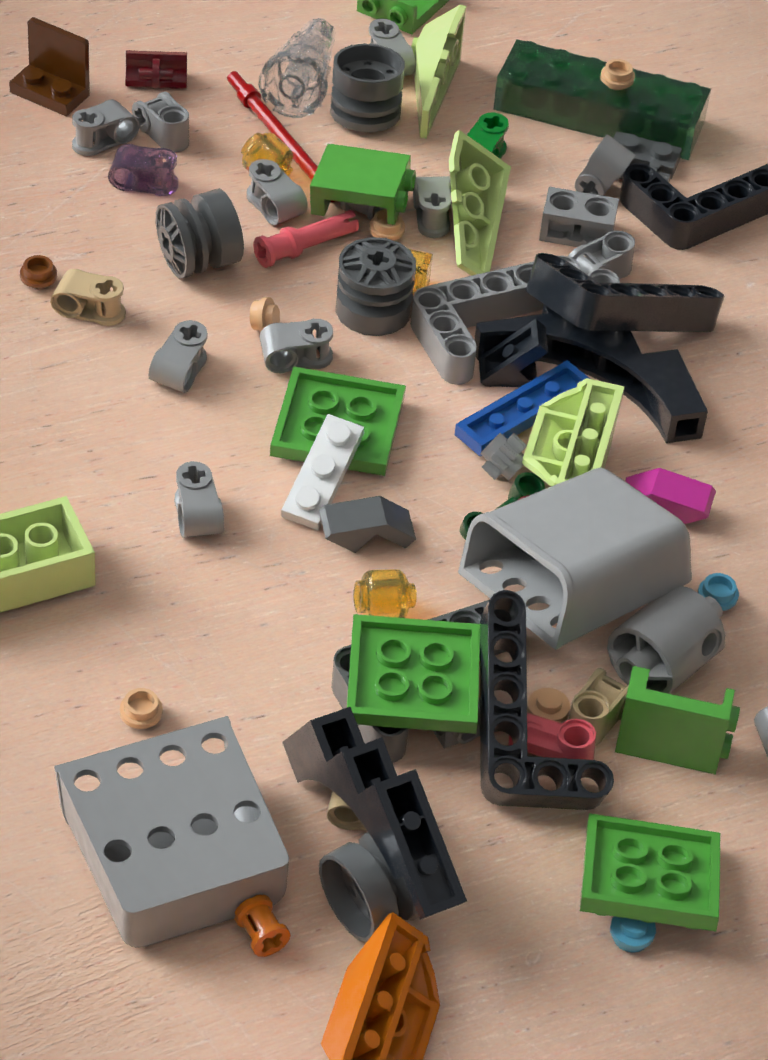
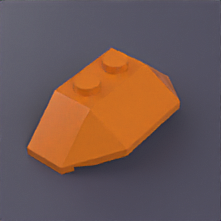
[321,912,440,1060]

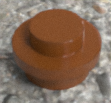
[20,255,57,289]

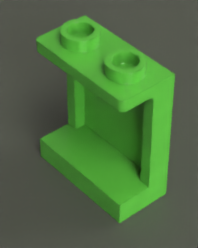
[357,0,449,35]
[310,144,416,225]
[615,666,740,775]

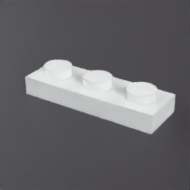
[281,414,364,531]

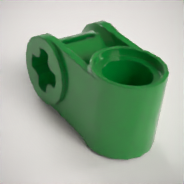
[467,112,509,159]

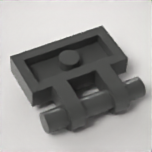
[613,131,682,182]

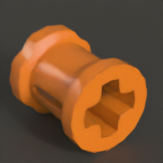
[234,895,291,957]

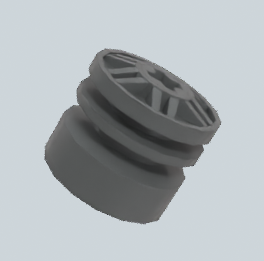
[330,43,405,132]
[155,188,244,279]
[336,237,416,336]
[319,832,417,942]

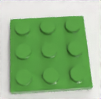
[270,366,406,476]
[347,614,480,734]
[580,813,720,932]

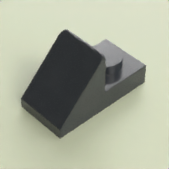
[478,319,548,387]

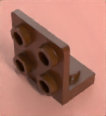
[9,17,90,117]

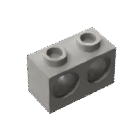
[539,187,619,247]

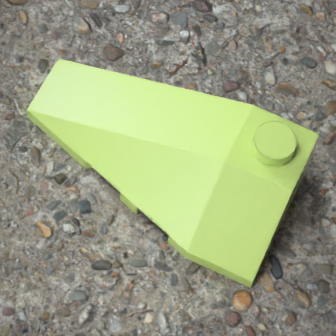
[411,5,466,139]
[449,130,511,276]

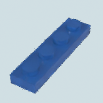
[454,360,590,457]

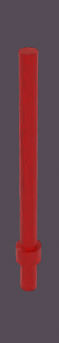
[227,71,335,203]

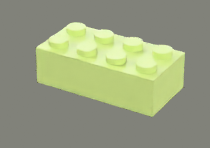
[0,496,96,613]

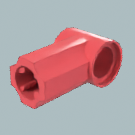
[508,713,596,760]

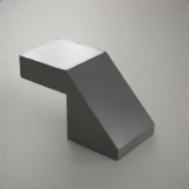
[319,496,416,553]

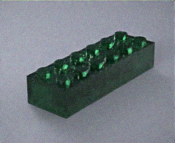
[493,39,711,160]

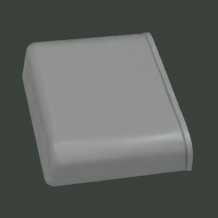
[458,467,692,650]
[54,716,289,948]

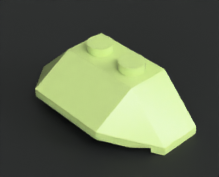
[522,378,624,486]

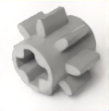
[480,433,527,480]

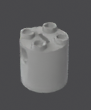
[607,586,725,694]

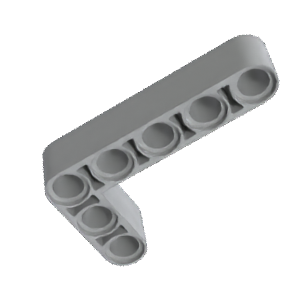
[410,256,580,385]

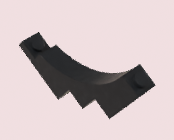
[282,707,467,920]

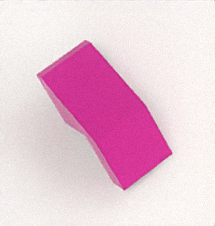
[625,468,716,524]

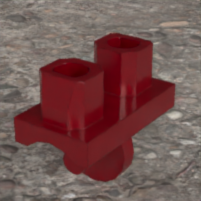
[125,50,187,89]

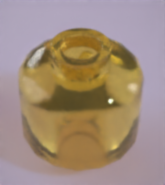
[241,133,294,177]
[353,569,417,618]

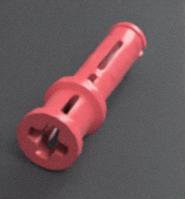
[253,210,359,268]

